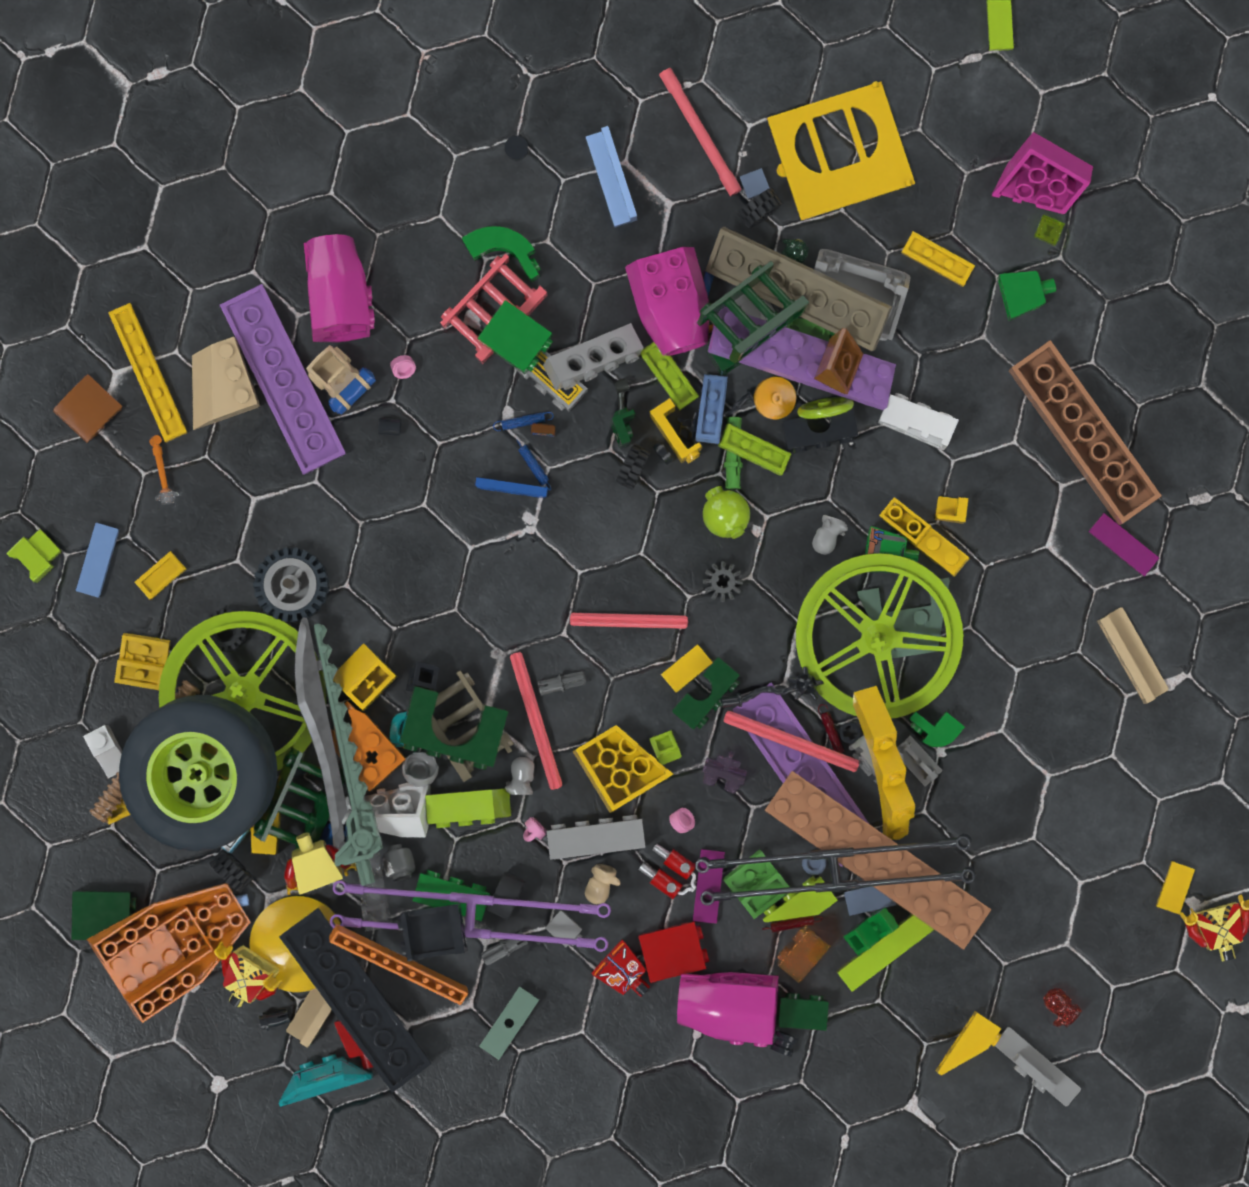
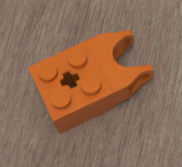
[331,701,406,791]

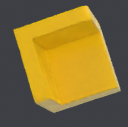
[935,496,968,524]

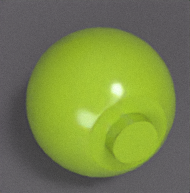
[703,486,750,539]

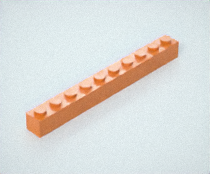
[329,924,468,1005]

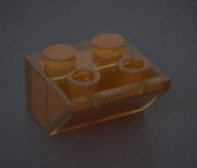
[776,927,830,983]

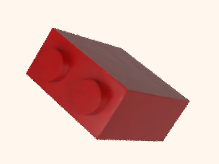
[639,921,709,983]

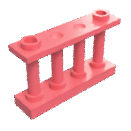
[440,254,548,364]

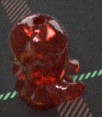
[1043,988,1082,1028]

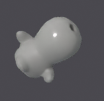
[812,515,848,555]
[505,757,535,795]

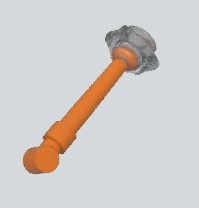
[149,435,179,505]

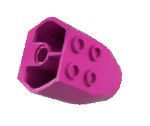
[304,234,375,343]
[625,247,709,356]
[677,972,779,1047]

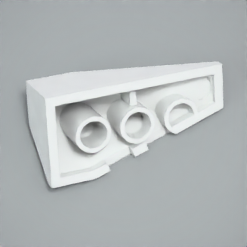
[328,783,430,837]

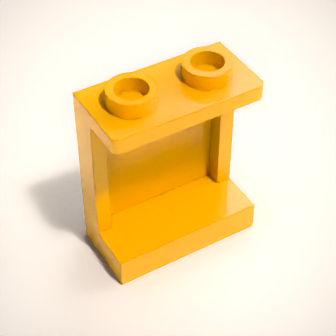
[650,398,702,464]

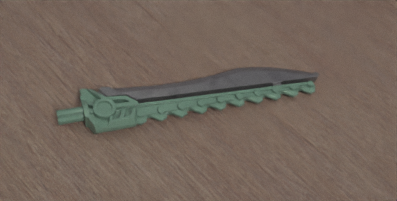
[295,618,383,886]

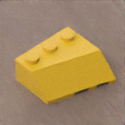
[573,725,673,812]

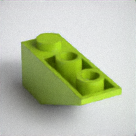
[762,876,838,922]

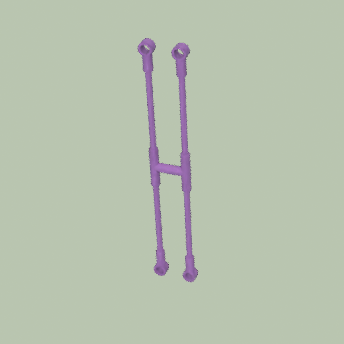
[330,880,611,952]

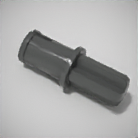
[538,671,586,696]
[481,931,528,965]

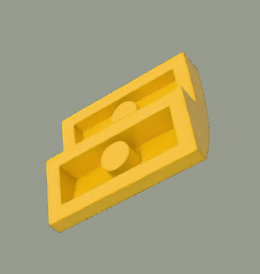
[114,633,171,690]

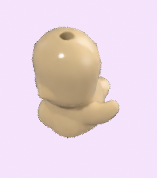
[584,864,621,904]

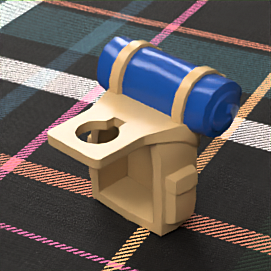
[306,345,376,415]

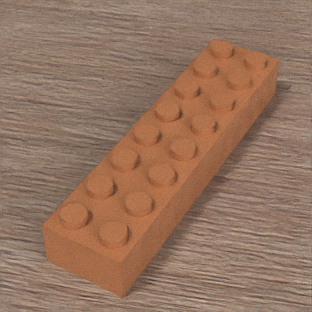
[1009,340,1161,525]

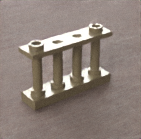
[432,671,514,782]

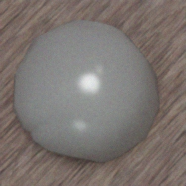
[402,752,439,787]

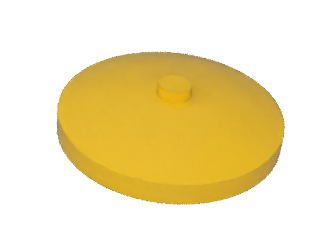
[249,896,341,992]

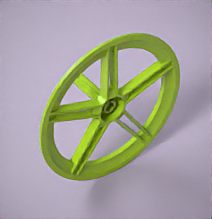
[796,553,963,719]
[159,611,327,777]

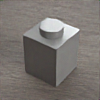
[545,910,582,947]

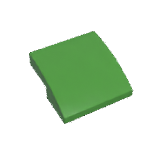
[723,850,789,919]

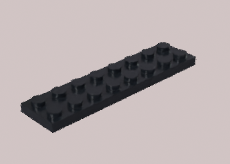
[279,908,432,1093]

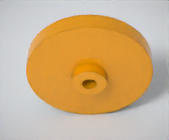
[754,377,796,420]

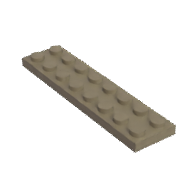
[705,227,892,351]

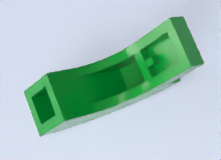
[462,226,541,283]

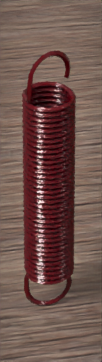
[818,704,846,755]
[762,916,823,933]

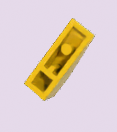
[935,1011,1001,1075]

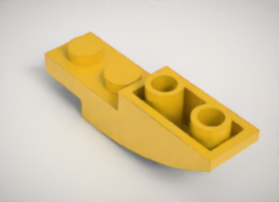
[879,497,969,577]

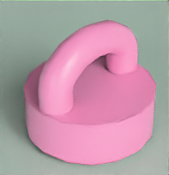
[390,355,416,379]
[669,808,695,833]
[523,817,547,842]

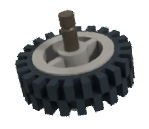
[253,548,329,622]

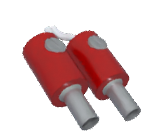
[639,844,696,899]

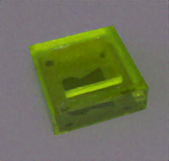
[1033,214,1065,246]

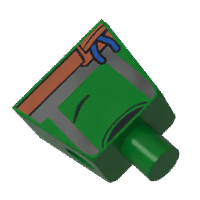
[865,526,919,573]

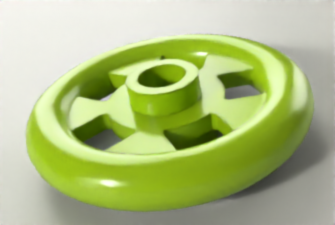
[797,397,854,419]

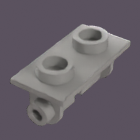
[897,736,943,787]

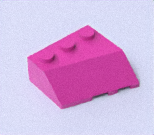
[992,132,1093,214]

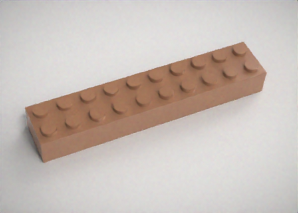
[764,771,991,950]

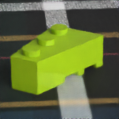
[425,788,511,828]

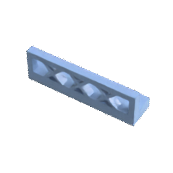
[586,126,637,227]

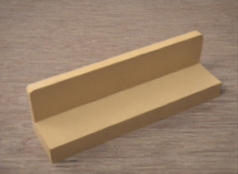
[1097,608,1168,704]
[286,989,332,1048]

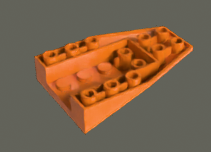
[87,883,251,1023]

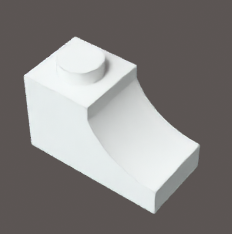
[83,725,122,779]

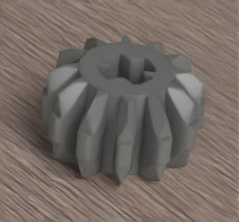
[703,561,743,602]

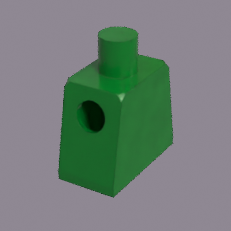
[997,271,1056,321]

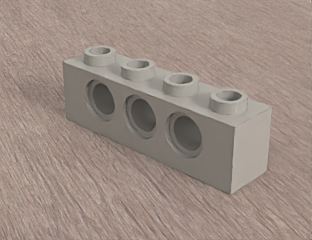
[543,323,644,390]

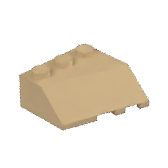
[192,337,261,430]

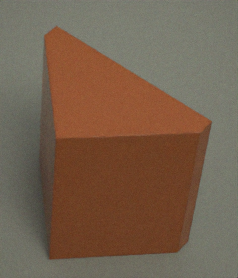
[814,328,863,394]

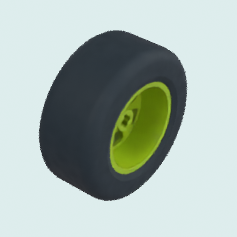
[119,695,277,851]

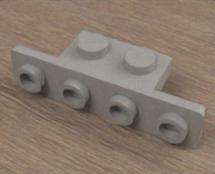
[995,1027,1081,1106]

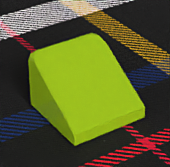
[650,730,682,765]

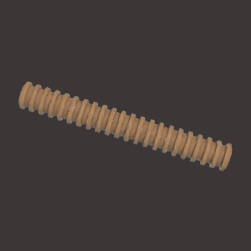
[90,680,200,823]

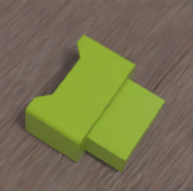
[6,529,62,583]

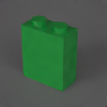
[477,300,553,375]

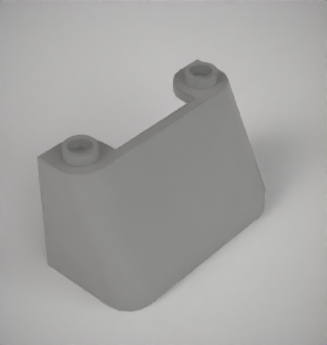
[814,249,911,341]

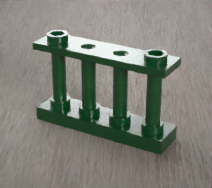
[697,261,809,365]
[253,747,345,850]

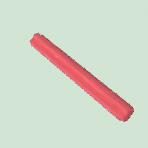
[570,613,688,629]

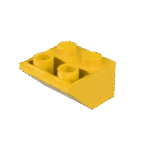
[333,643,398,711]

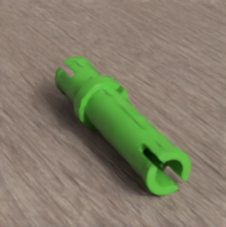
[724,417,743,490]

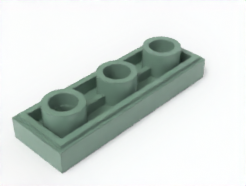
[479,986,540,1060]

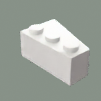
[878,393,959,450]

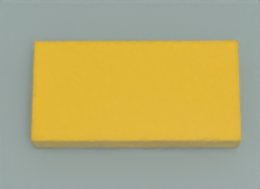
[135,551,187,600]
[661,644,713,693]
[1156,861,1195,915]

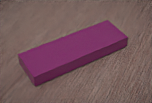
[1088,513,1159,577]
[693,849,725,924]

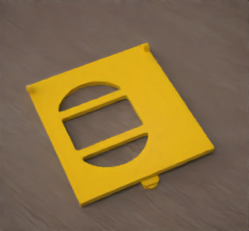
[767,81,915,221]

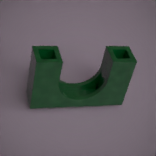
[399,686,508,770]

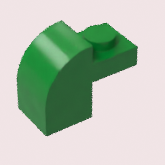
[908,712,965,747]
[843,908,900,956]

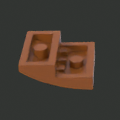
[53,374,122,443]

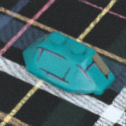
[279,1054,374,1107]

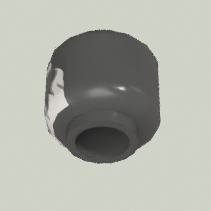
[382,844,416,882]

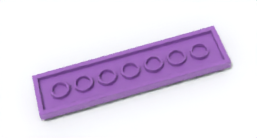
[220,284,346,475]
[708,307,896,410]
[732,683,870,867]

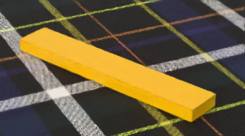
[108,303,188,442]

